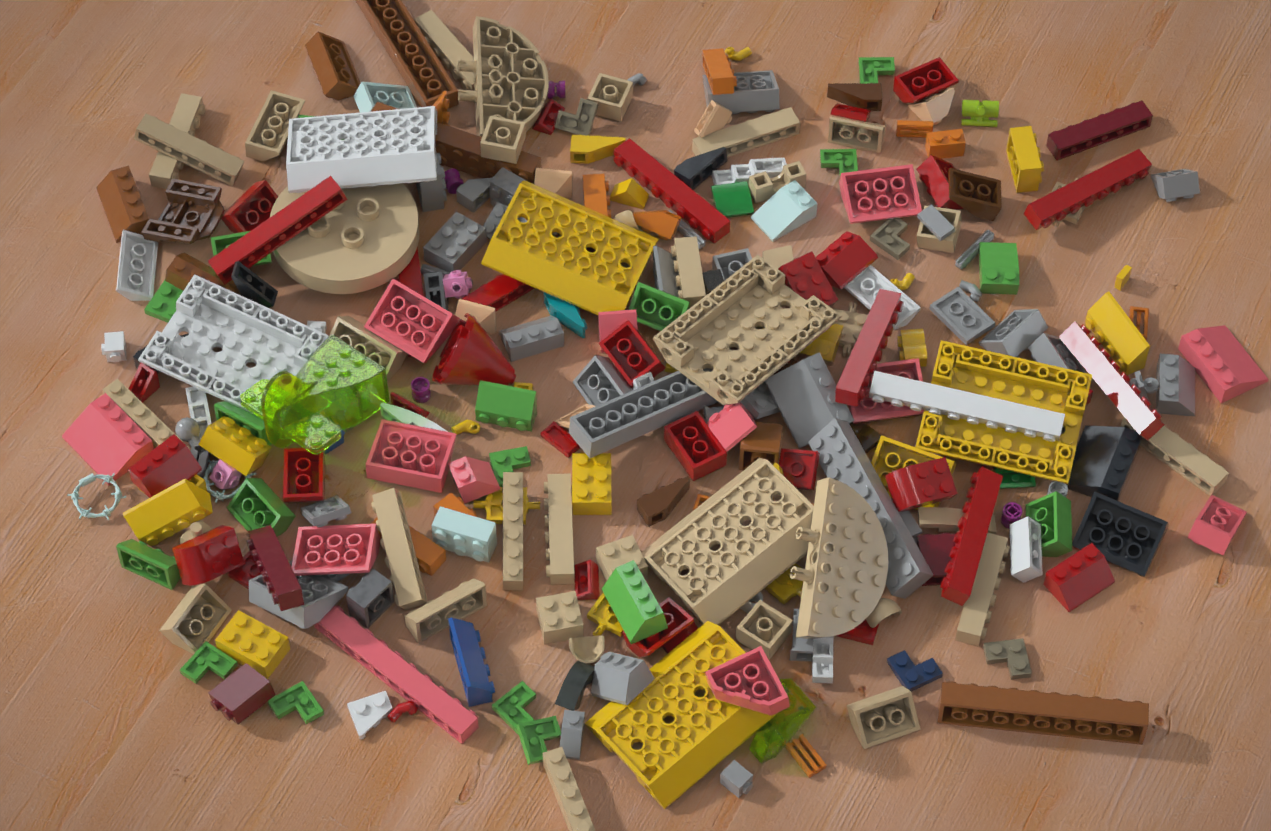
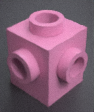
[443,270,472,299]
[210,459,242,490]

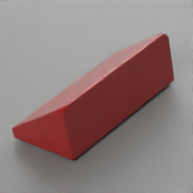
[532,99,565,135]
[390,392,430,418]
[574,559,600,600]

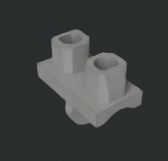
[1129,371,1159,400]

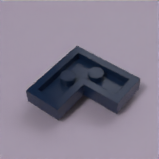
[887,650,943,692]

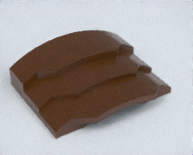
[141,179,225,244]

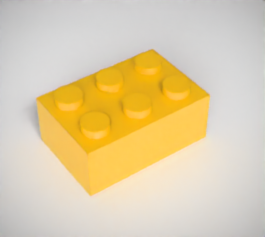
[1006,126,1044,193]
[198,416,272,476]
[572,453,612,515]
[215,610,290,679]

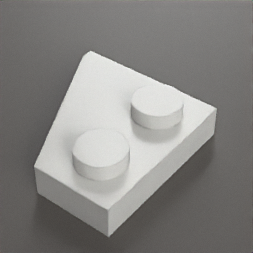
[347,691,393,740]

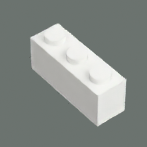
[1009,516,1043,583]

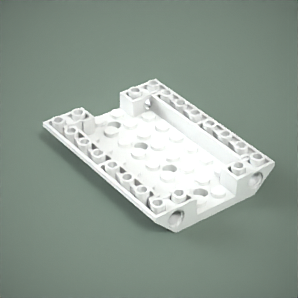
[286,106,437,193]
[138,274,329,424]

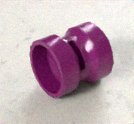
[547,80,566,99]
[442,169,464,194]
[411,377,431,403]
[1001,502,1022,529]

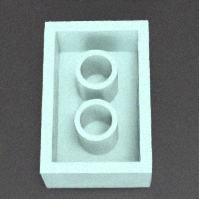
[431,506,497,563]

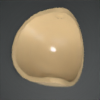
[615,210,643,232]
[866,598,902,628]
[569,635,605,663]

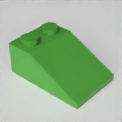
[979,242,1019,295]

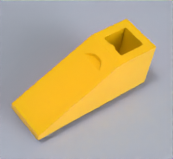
[570,135,626,164]

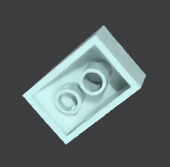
[353,82,417,113]
[751,180,818,242]

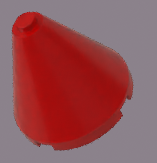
[432,313,517,386]

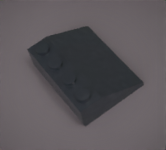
[1066,425,1142,501]
[1072,492,1169,577]

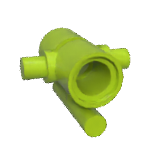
[961,100,999,127]

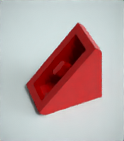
[128,363,160,403]

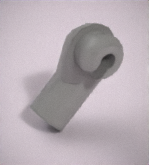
[628,73,647,87]
[959,280,982,302]

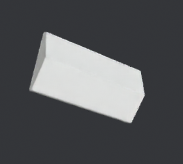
[116,230,158,301]
[844,265,921,330]

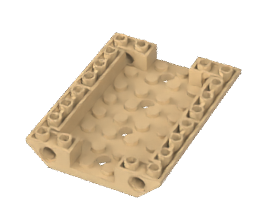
[653,255,842,405]
[641,458,814,625]

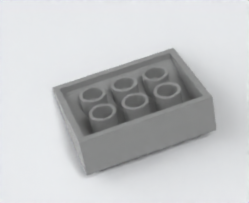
[702,70,780,114]
[764,352,854,448]
[249,560,348,629]

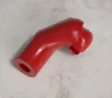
[387,701,418,723]

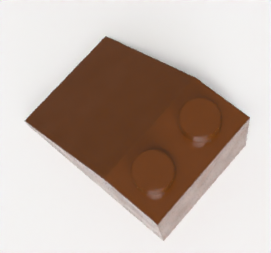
[948,168,1002,221]

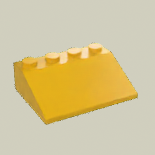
[871,435,956,510]

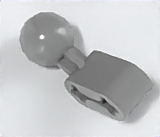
[175,417,211,478]

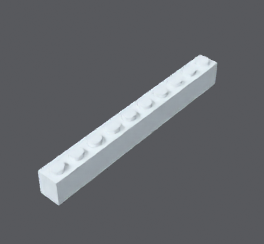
[869,371,1065,442]

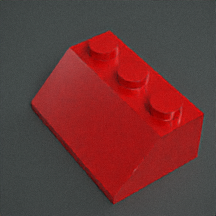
[893,57,959,103]
[916,155,963,210]
[221,180,279,233]
[816,231,878,289]
[128,434,202,498]
[1043,543,1115,612]
[623,597,694,658]

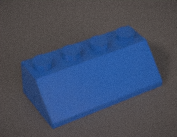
[448,618,495,707]

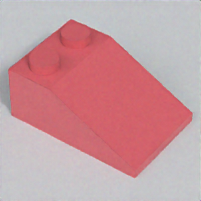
[1187,494,1247,555]

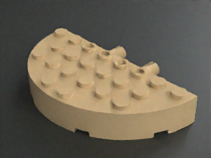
[457,16,549,137]
[790,477,889,639]

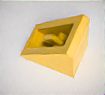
[610,178,649,210]

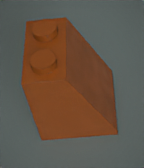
[739,421,783,470]

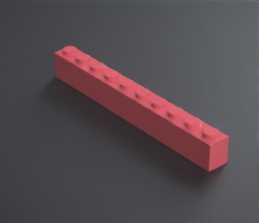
[314,605,479,744]

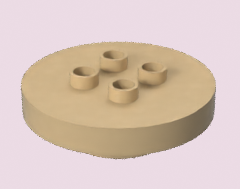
[270,183,420,294]

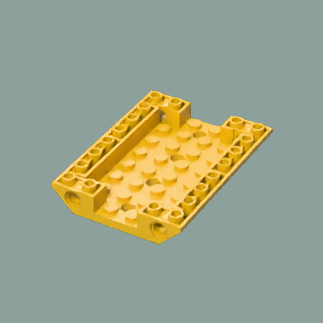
[481,180,659,315]
[915,340,1092,484]
[585,621,779,810]

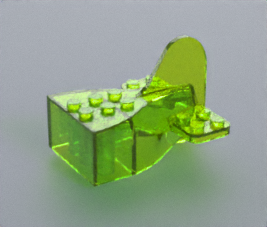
[240,334,390,454]

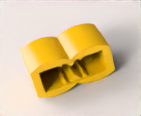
[897,328,927,367]

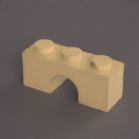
[749,161,807,203]

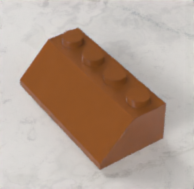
[305,31,361,100]
[96,165,149,243]
[165,252,241,295]

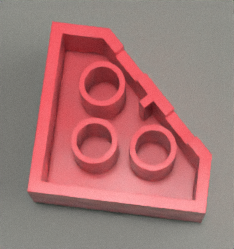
[705,646,790,715]

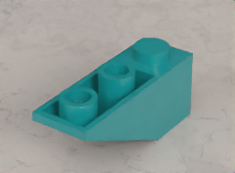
[544,292,587,338]

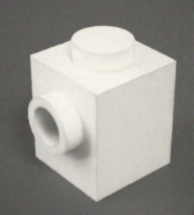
[101,331,127,362]

